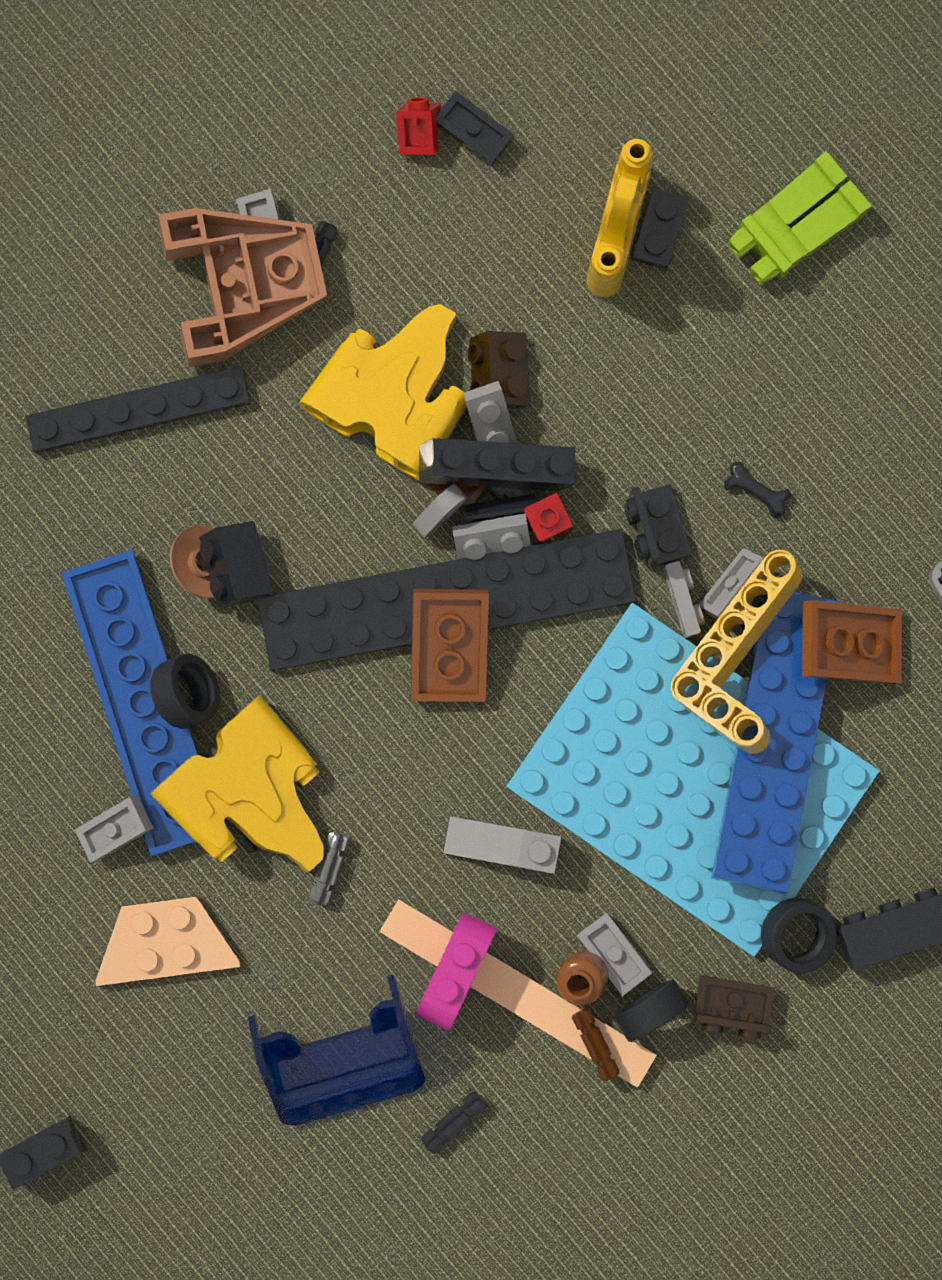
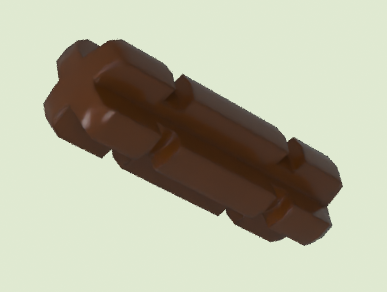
[572,1008,620,1081]

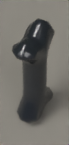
[724,462,791,517]

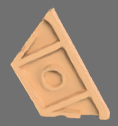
[96,897,241,986]

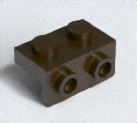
[468,331,531,408]
[693,975,775,1039]

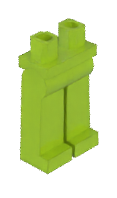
[727,151,872,286]

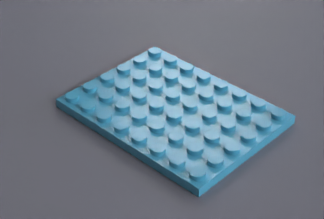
[506,603,879,957]

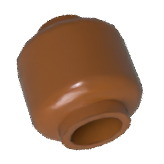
[556,951,609,1005]

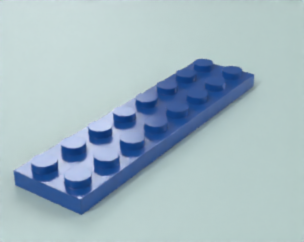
[61,550,199,856]
[711,592,841,894]

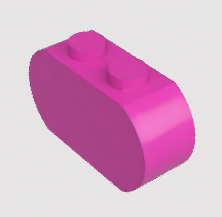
[415,912,497,1031]

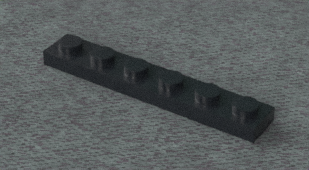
[25,366,251,454]

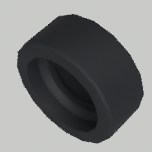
[150,653,220,729]
[761,897,838,974]
[614,979,689,1042]

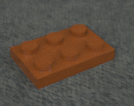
[411,589,489,702]
[802,600,902,684]

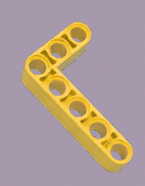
[671,550,802,754]

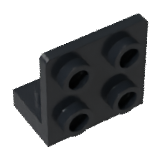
[623,484,692,569]

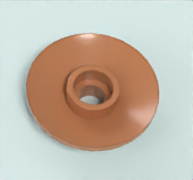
[170,525,214,598]

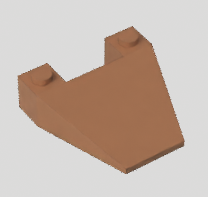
[158,208,327,368]

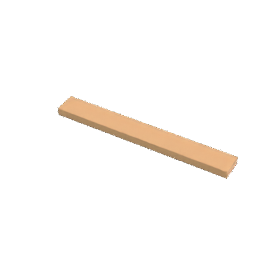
[379,899,657,1088]

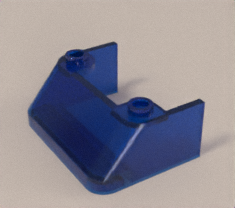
[247,975,425,1126]

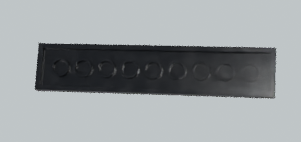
[257,529,636,671]

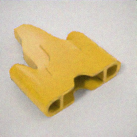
[587,139,653,298]
[299,304,467,480]
[150,695,323,872]

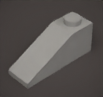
[444,817,561,874]

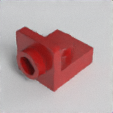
[396,97,441,155]
[524,493,573,542]

